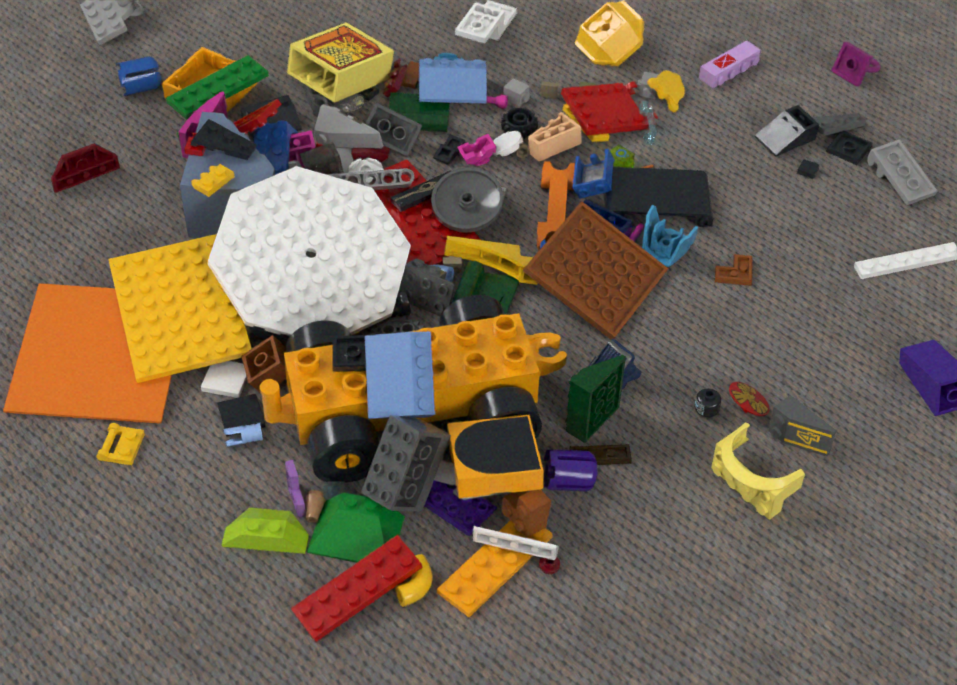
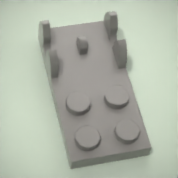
[868,139,937,205]

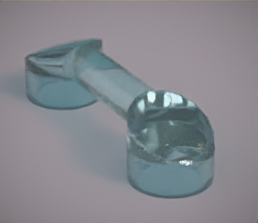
[639,101,657,145]

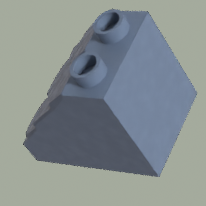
[180,112,275,238]

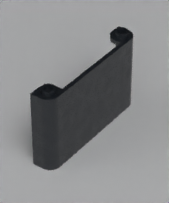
[602,167,713,227]

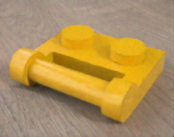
[96,423,145,465]

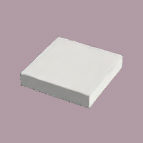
[201,361,247,398]

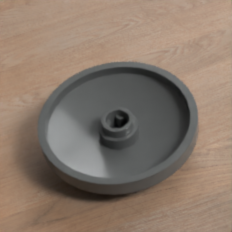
[431,167,504,232]

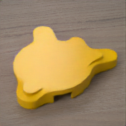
[647,71,685,112]

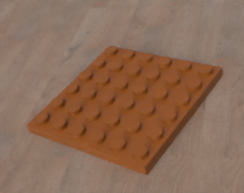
[523,201,669,339]

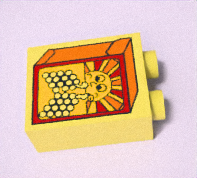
[287,23,394,103]

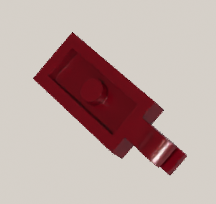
[383,58,407,97]

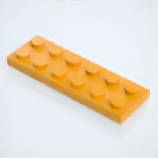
[437,520,553,617]

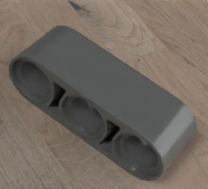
[304,84,328,117]

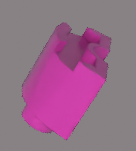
[457,134,496,166]

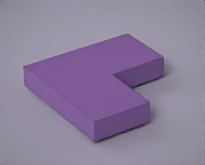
[285,460,306,517]

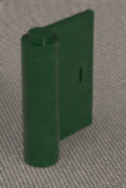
[389,92,450,132]
[450,261,519,315]

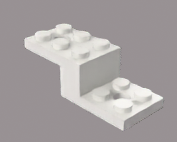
[455,0,517,43]

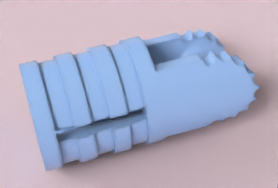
[224,423,263,447]

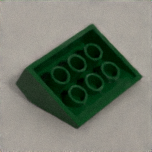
[565,355,626,443]

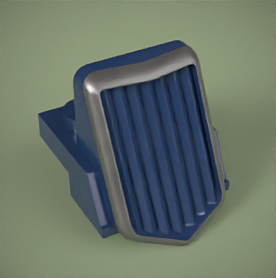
[588,339,642,389]

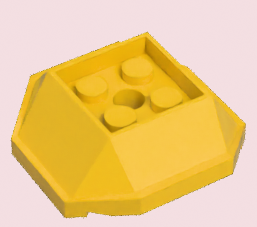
[575,1,644,66]

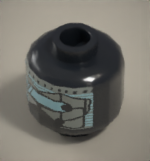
[694,388,722,418]

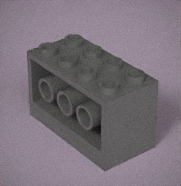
[361,415,451,512]

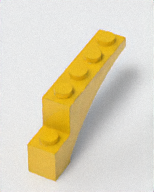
[444,236,538,285]

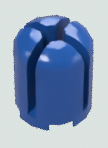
[116,56,162,96]

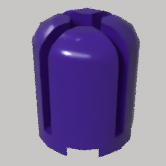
[543,449,598,492]

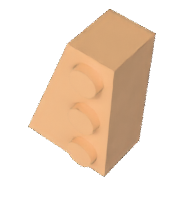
[528,112,582,162]

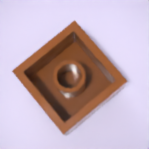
[242,335,287,393]

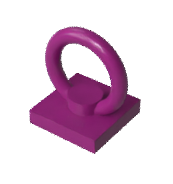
[831,41,881,86]

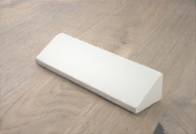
[473,526,559,560]

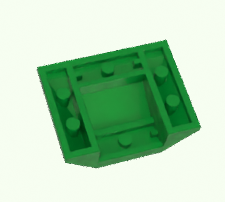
[307,492,405,563]

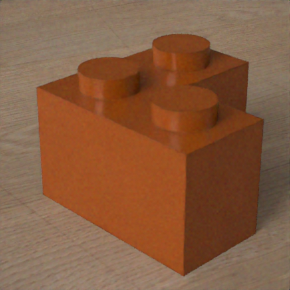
[501,490,552,538]

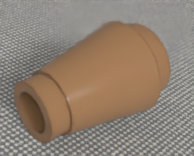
[305,490,325,523]

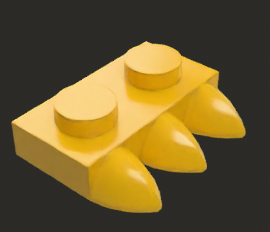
[191,164,234,197]

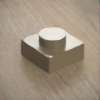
[443,256,462,273]

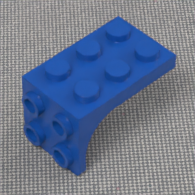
[254,120,298,175]

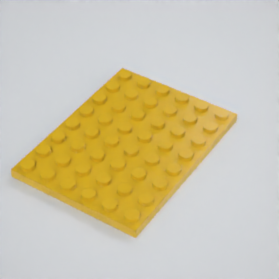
[108,234,252,383]

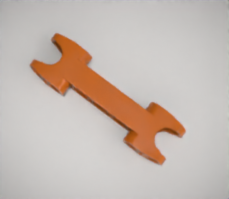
[537,161,575,251]

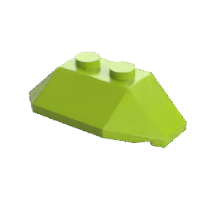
[222,508,309,554]

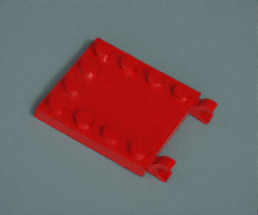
[561,81,658,136]

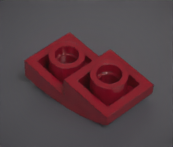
[351,146,390,162]

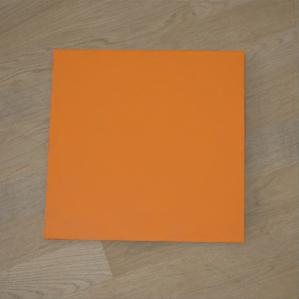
[3,283,172,424]

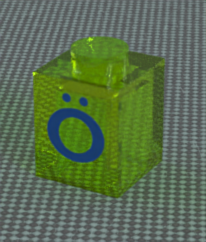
[610,144,635,168]

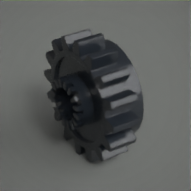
[501,108,538,139]

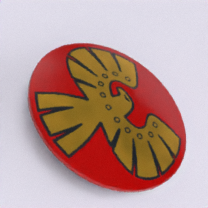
[729,382,770,416]

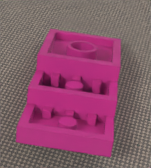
[179,92,228,158]

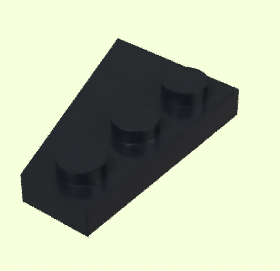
[190,119,257,160]

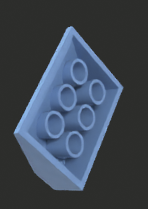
[419,58,487,103]
[365,332,435,419]

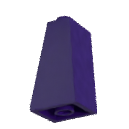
[899,340,957,416]

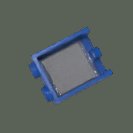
[572,149,615,199]

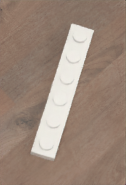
[854,242,957,279]

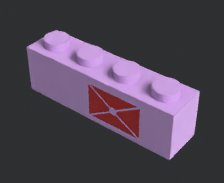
[699,40,761,88]

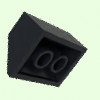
[240,95,302,143]

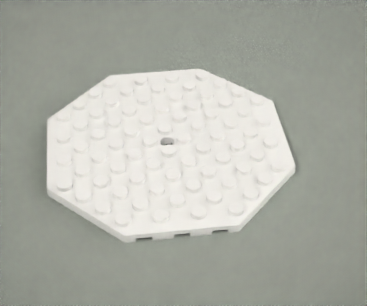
[208,166,411,336]

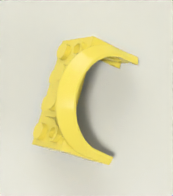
[711,423,805,520]

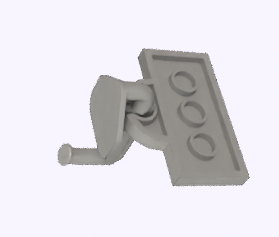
[80,0,146,45]

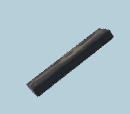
[391,171,451,212]

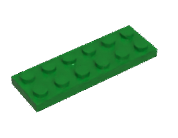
[166,55,269,120]

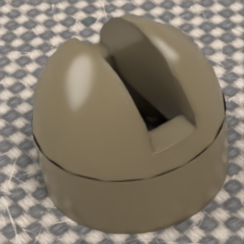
[515,143,530,158]

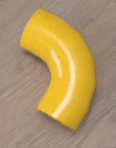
[395,554,433,607]

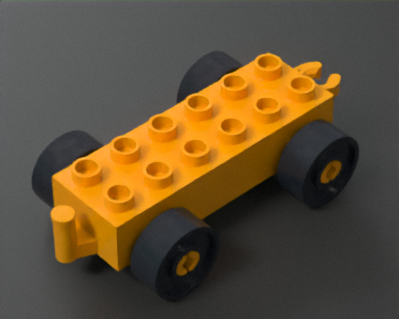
[260,295,567,484]

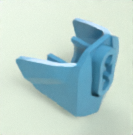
[642,205,699,267]

